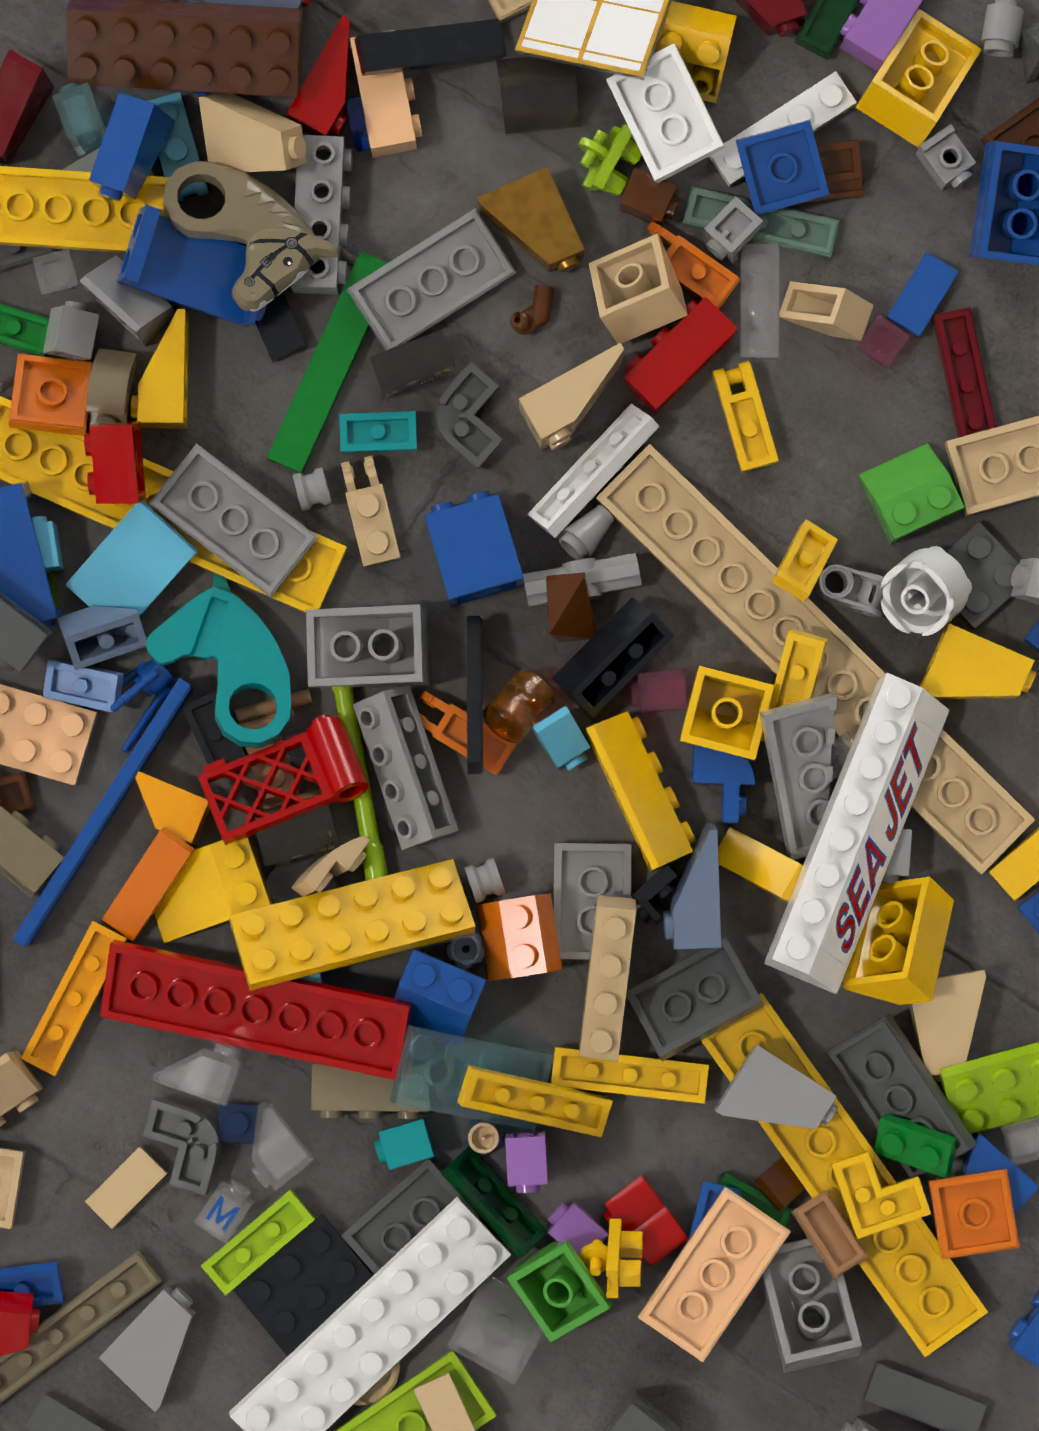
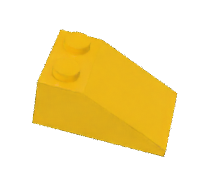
[855,8,982,148]
[154,836,273,943]

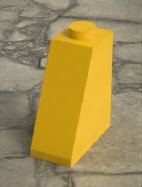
[919,623,1036,700]

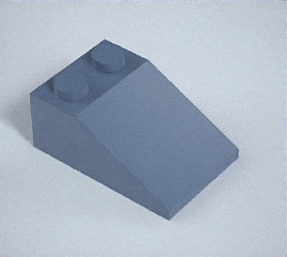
[663,823,721,949]

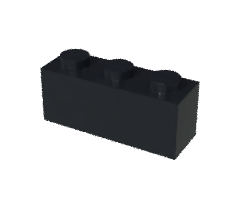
[551,597,674,718]

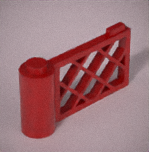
[197,714,369,845]

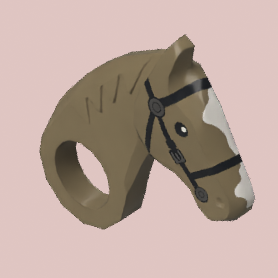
[163,161,340,312]

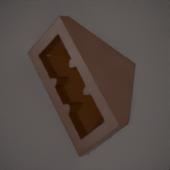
[546,572,597,642]

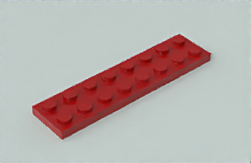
[100,940,412,1081]

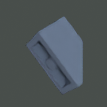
[57,605,147,670]

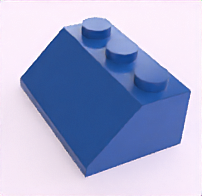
[969,141,1039,265]

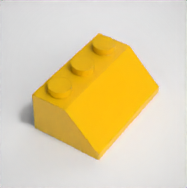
[842,876,954,1005]

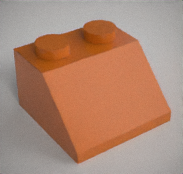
[477,893,562,981]

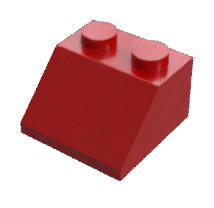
[84,421,146,504]

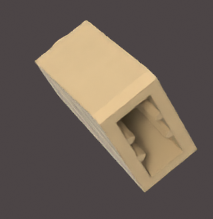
[198,93,307,172]
[908,970,986,1082]

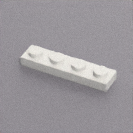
[709,71,857,188]
[527,404,659,538]

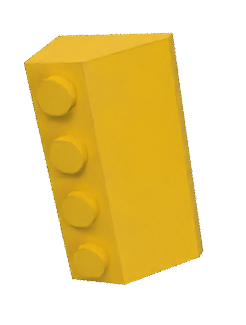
[585,711,696,872]

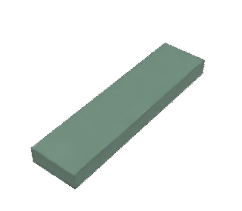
[682,186,840,259]

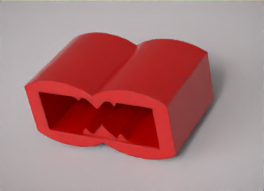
[603,1174,688,1267]

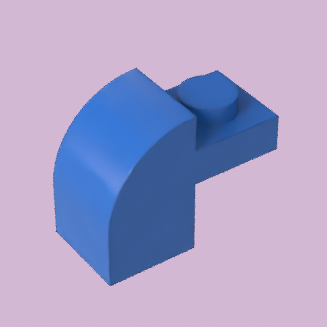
[692,745,755,824]

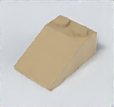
[519,343,624,451]

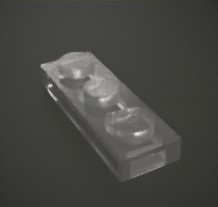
[740,244,779,360]

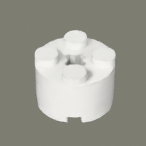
[880,546,972,636]

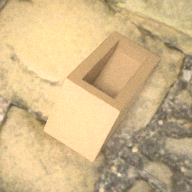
[778,281,874,341]

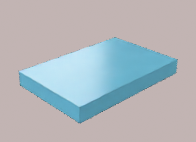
[65,500,198,617]

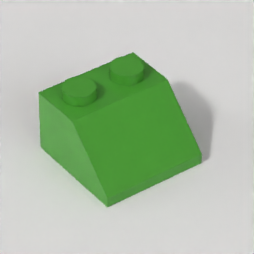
[858,443,964,544]
[507,1240,612,1343]

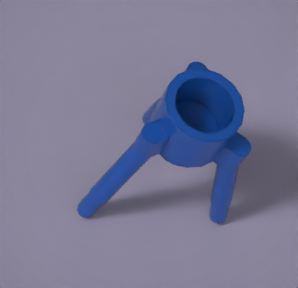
[110,659,175,753]

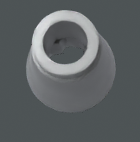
[559,505,614,560]

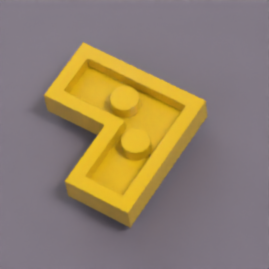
[831,1151,931,1239]

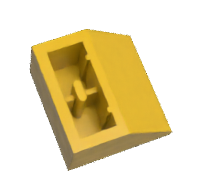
[650,0,737,103]

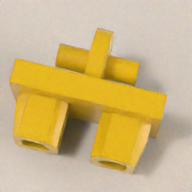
[579,1219,643,1298]

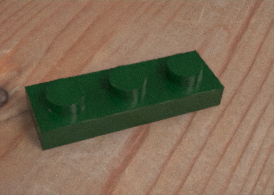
[441,1146,548,1259]

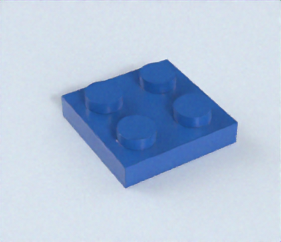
[735,119,830,215]

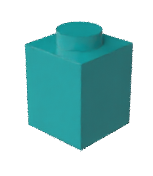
[374,1117,435,1170]

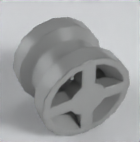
[293,467,332,511]
[465,858,506,903]

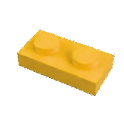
[771,519,838,602]

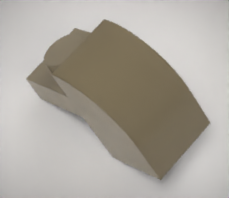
[86,348,137,433]

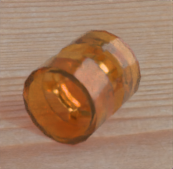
[483,670,554,743]

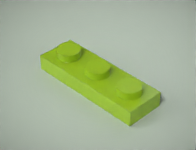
[201,1189,316,1296]

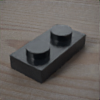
[181,691,247,764]

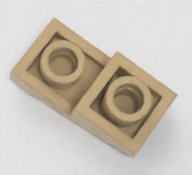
[291,836,370,897]

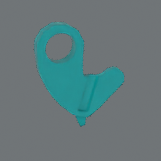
[146,573,291,748]

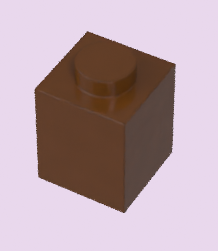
[619,168,680,226]

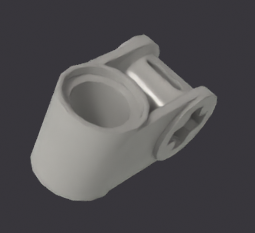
[815,564,884,618]

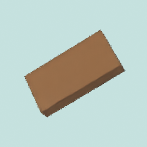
[791,1190,868,1279]

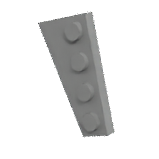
[759,693,837,860]

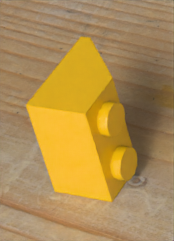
[680,666,774,761]

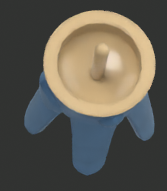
[464,1117,505,1157]

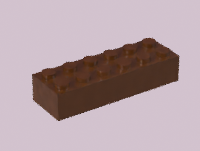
[66,0,303,98]

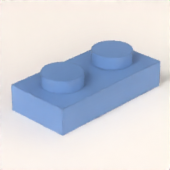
[43,658,124,713]

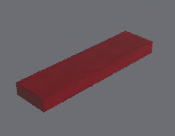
[932,307,996,438]

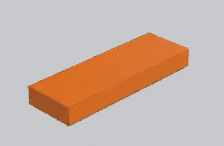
[101,827,195,942]

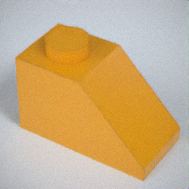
[135,771,210,844]

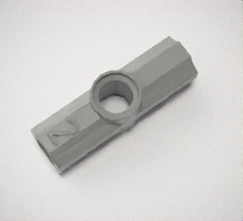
[523,553,642,607]

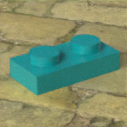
[339,411,417,454]

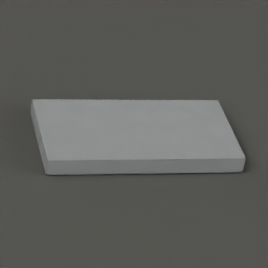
[347,208,516,354]
[149,443,318,599]

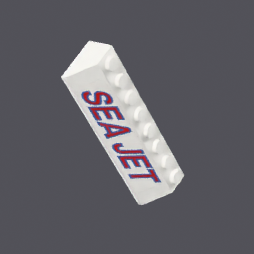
[764,673,949,994]

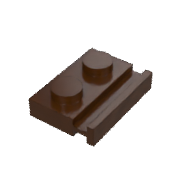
[799,139,864,204]

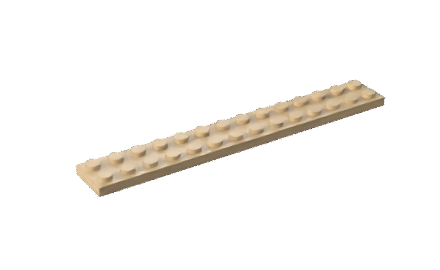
[596,444,1035,875]

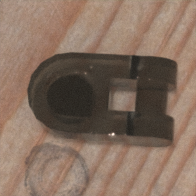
[266,855,338,903]

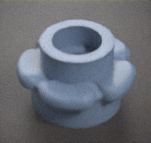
[447,933,485,968]

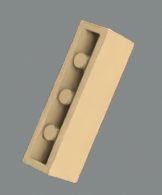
[579,895,636,1061]

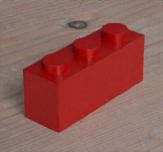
[623,297,738,415]

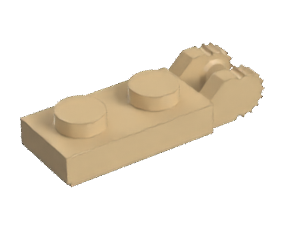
[341,456,401,568]

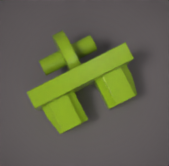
[577,124,642,196]

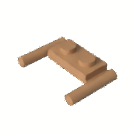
[235,688,322,814]

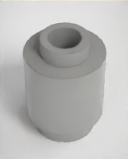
[981,0,1024,58]

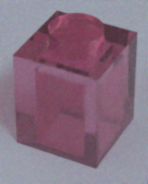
[630,669,687,714]

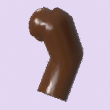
[510,285,554,335]

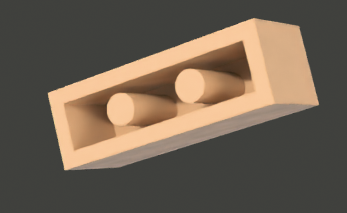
[350,30,423,158]

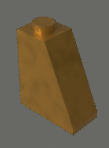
[477,167,584,273]

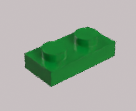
[874,1113,958,1178]

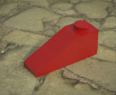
[286,15,351,137]

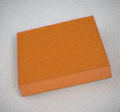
[9,353,93,436]
[928,1168,1020,1260]

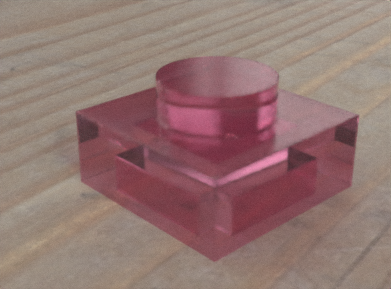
[856,315,910,369]

